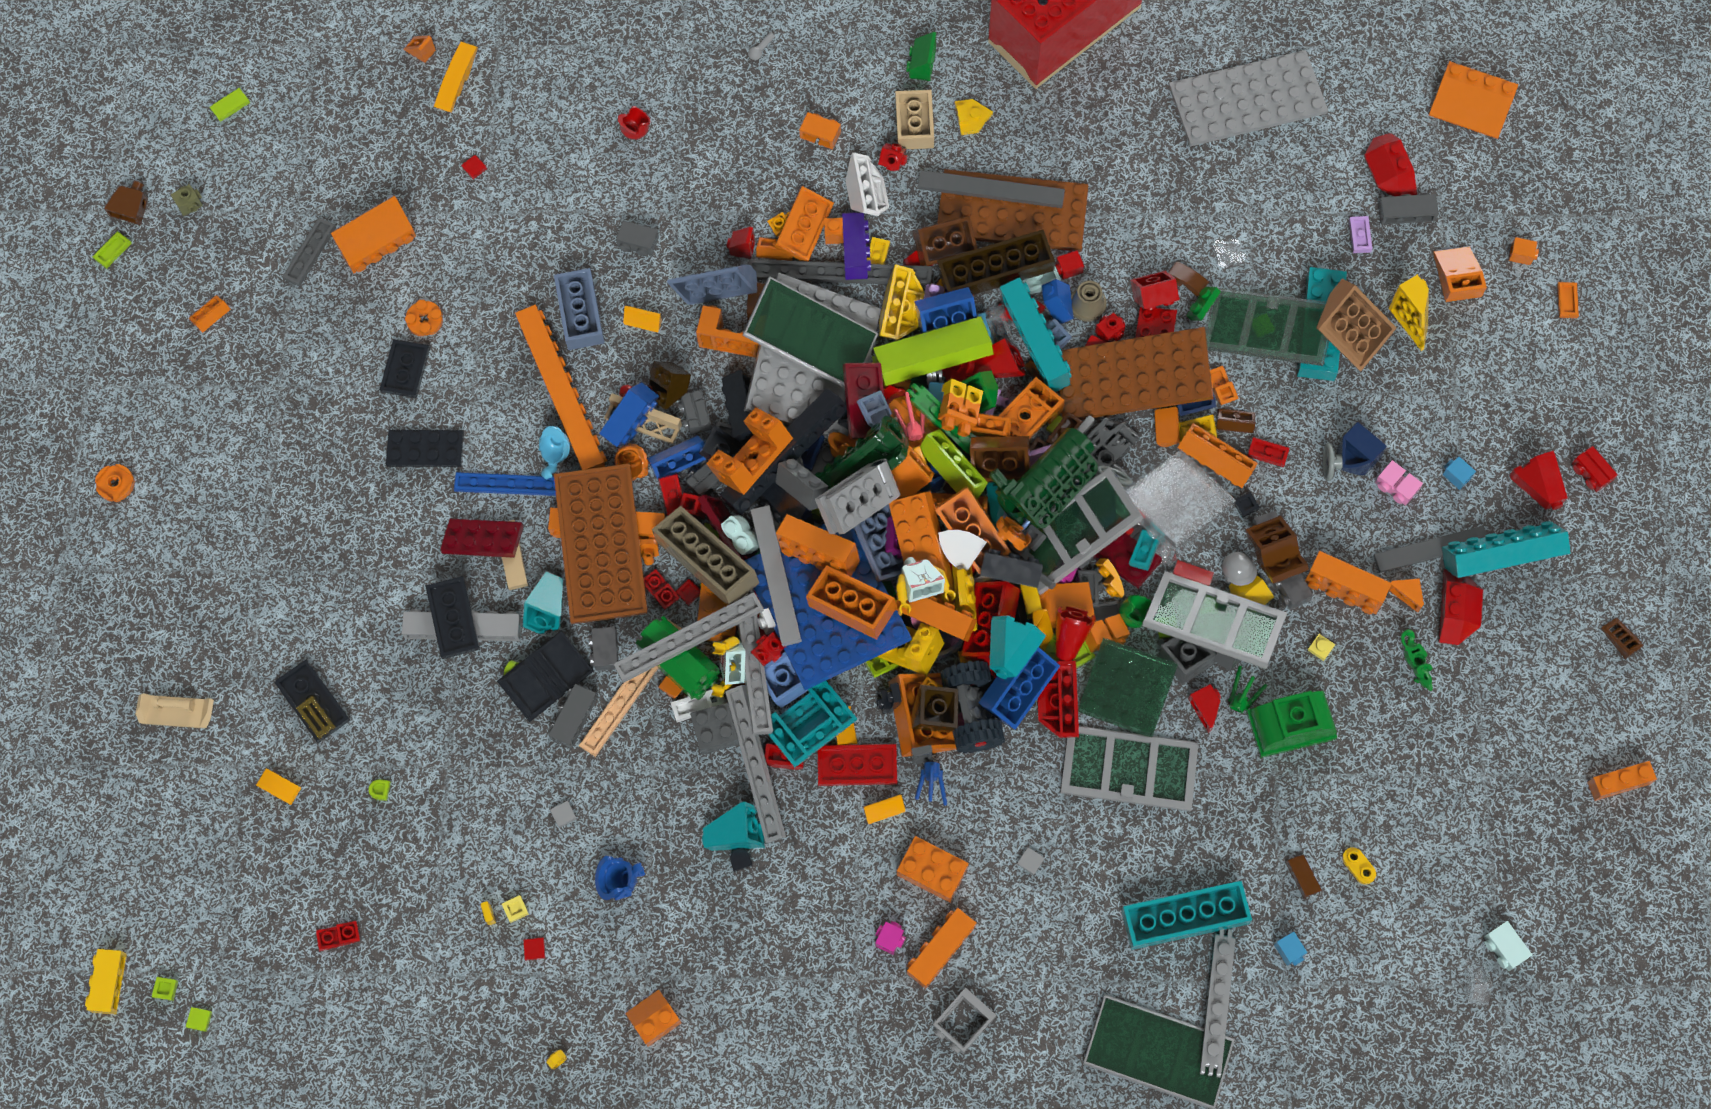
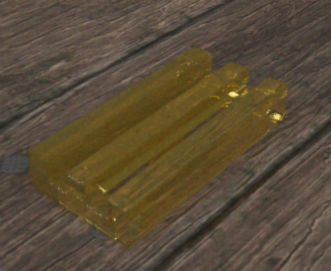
[297,696,336,739]

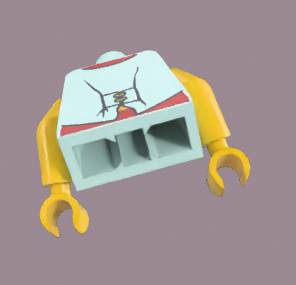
[896,557,956,616]
[711,637,745,697]

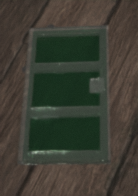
[1205,288,1329,366]

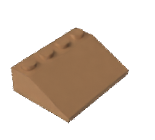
[1317,279,1397,371]

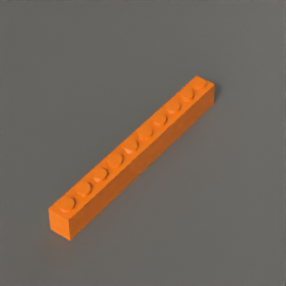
[515,304,607,470]

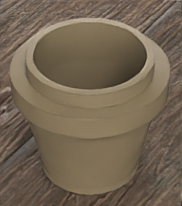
[1071,281,1107,322]

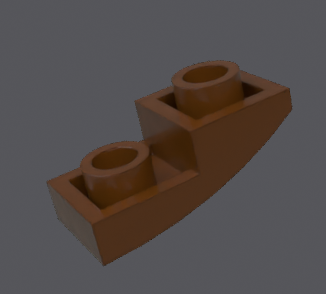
[1168,261,1209,297]

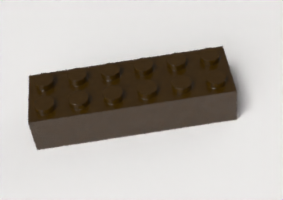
[937,229,1055,295]

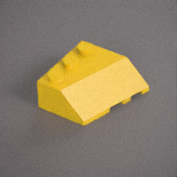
[1388,274,1429,351]

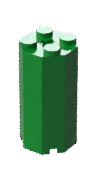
[636,616,720,700]

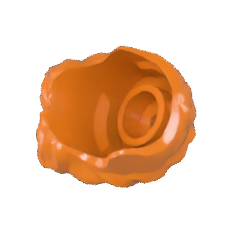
[614,443,649,481]

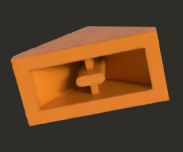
[403,35,436,63]
[1389,579,1424,612]

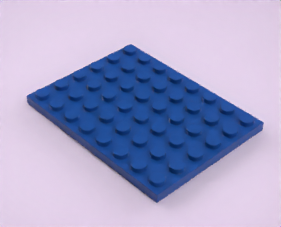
[745,523,912,690]

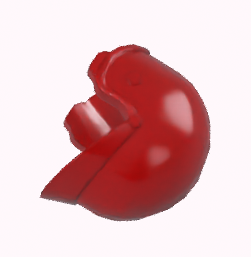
[618,106,651,140]

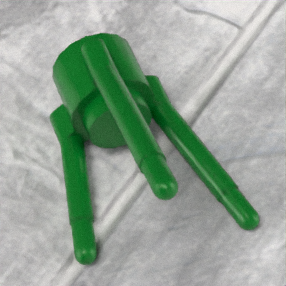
[1228,666,1267,713]

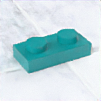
[1129,529,1161,571]

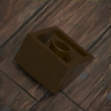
[912,685,958,733]

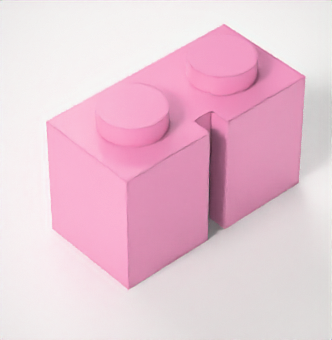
[1375,460,1423,506]

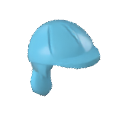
[538,426,570,480]

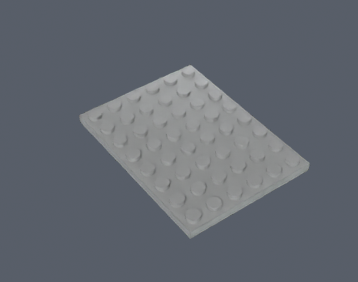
[744,273,881,438]

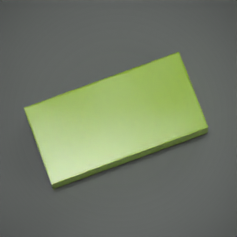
[210,88,250,122]
[92,231,132,269]

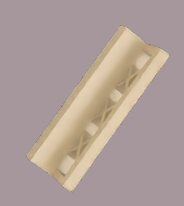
[604,393,682,444]

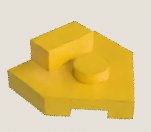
[955,99,993,135]

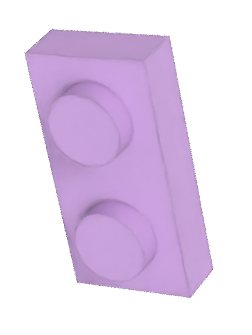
[1349,216,1372,253]

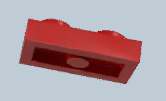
[1247,437,1290,468]
[658,474,682,516]

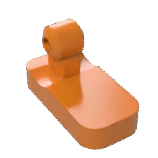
[639,539,659,565]

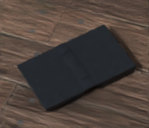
[497,630,594,722]

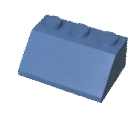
[764,652,808,708]

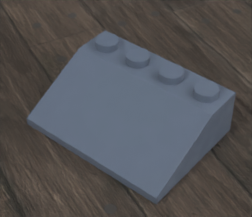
[667,264,757,305]
[854,504,904,582]

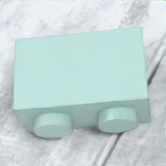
[1484,921,1532,971]

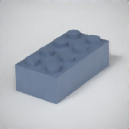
[554,268,605,350]

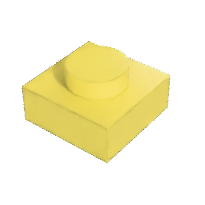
[1308,634,1335,661]
[502,895,529,923]

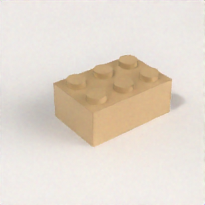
[895,90,934,149]

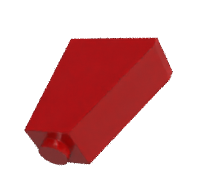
[971,338,1025,378]
[1509,451,1568,510]

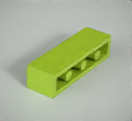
[920,429,988,499]

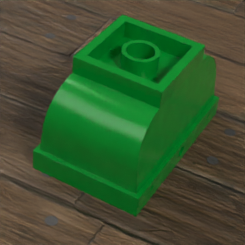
[1246,691,1337,758]

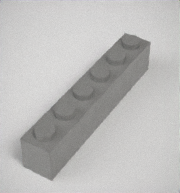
[402,609,522,641]

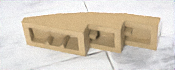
[502,520,528,591]

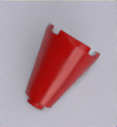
[1055,606,1096,661]

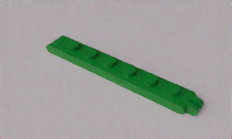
[906,383,976,459]

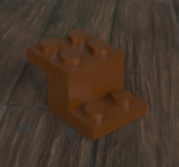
[1245,516,1309,584]

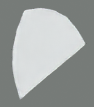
[938,530,987,571]

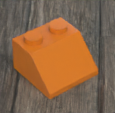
[625,990,681,1047]

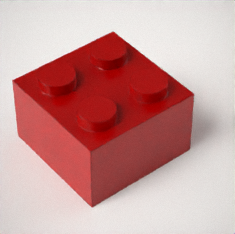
[1130,271,1180,310]

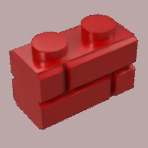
[1572,446,1618,493]

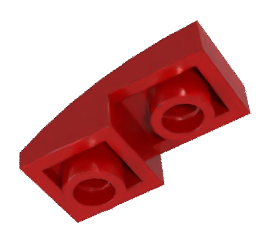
[644,569,680,610]
[316,921,360,952]

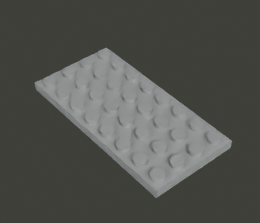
[1169,50,1328,147]

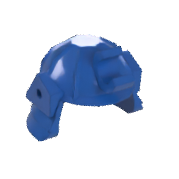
[595,856,645,900]

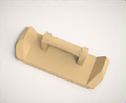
[135,693,214,728]

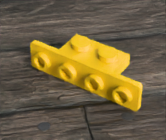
[952,564,977,631]

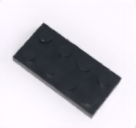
[386,430,464,467]
[425,576,480,659]
[274,659,351,743]

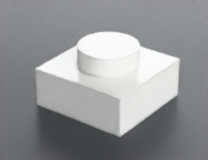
[758,608,776,635]

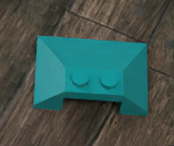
[768,681,858,768]

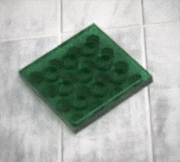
[1078,637,1178,737]

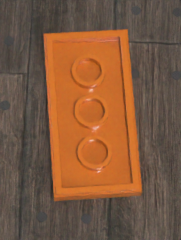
[774,186,834,262]

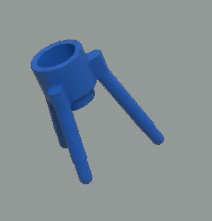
[915,762,947,806]

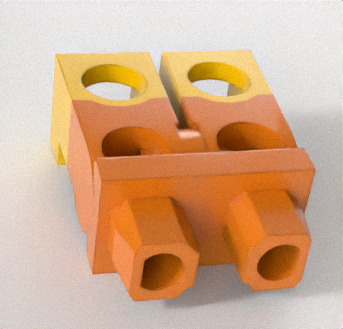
[938,379,983,437]

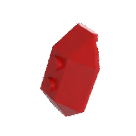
[1364,133,1417,197]
[1439,569,1483,645]
[1038,661,1079,738]

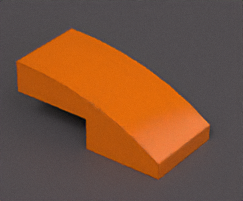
[1210,365,1239,406]

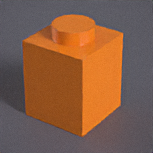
[824,218,844,244]
[1508,237,1539,265]

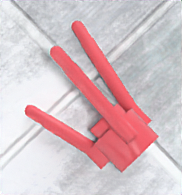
[894,392,925,441]

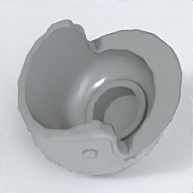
[1222,552,1257,586]

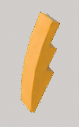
[434,42,478,113]

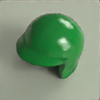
[1119,595,1152,628]

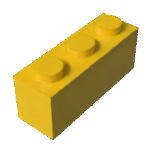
[85,949,127,1015]

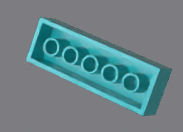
[1297,267,1347,381]
[1000,277,1072,392]
[1442,521,1571,578]
[1121,881,1252,950]

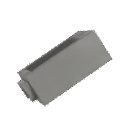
[933,988,996,1055]

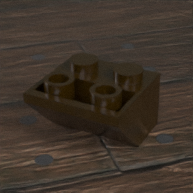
[647,361,691,409]

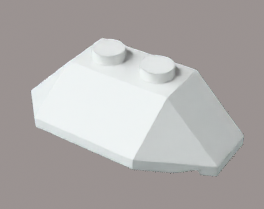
[845,153,889,216]

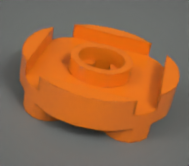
[405,300,443,336]
[95,464,135,502]
[996,516,1032,551]

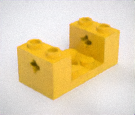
[877,623,944,676]

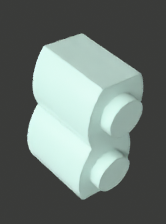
[721,515,759,555]

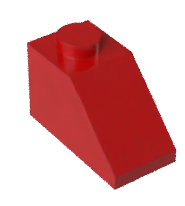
[727,227,755,259]
[1188,684,1221,733]

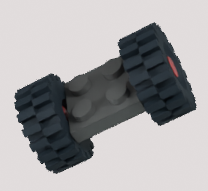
[940,661,1005,754]

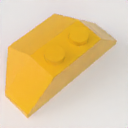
[879,264,925,340]

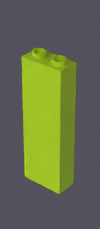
[872,316,993,386]

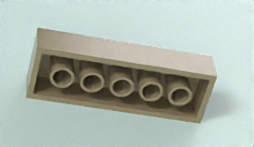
[652,506,759,605]

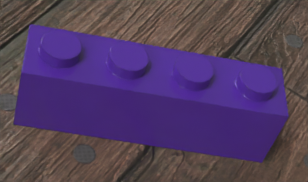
[842,213,871,280]

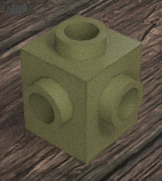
[170,184,203,216]

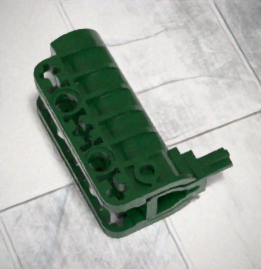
[814,416,909,490]
[989,428,1098,530]

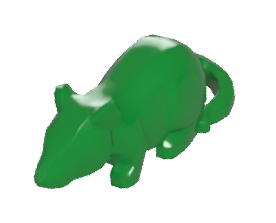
[1401,630,1433,691]

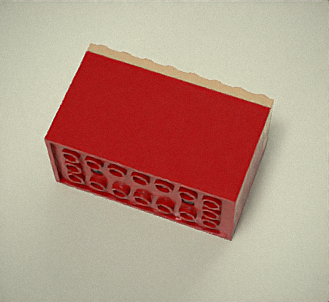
[988,0,1142,89]

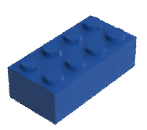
[978,647,1060,730]

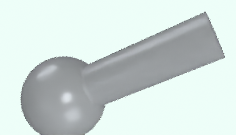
[748,32,775,60]

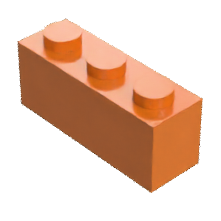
[1587,761,1657,801]

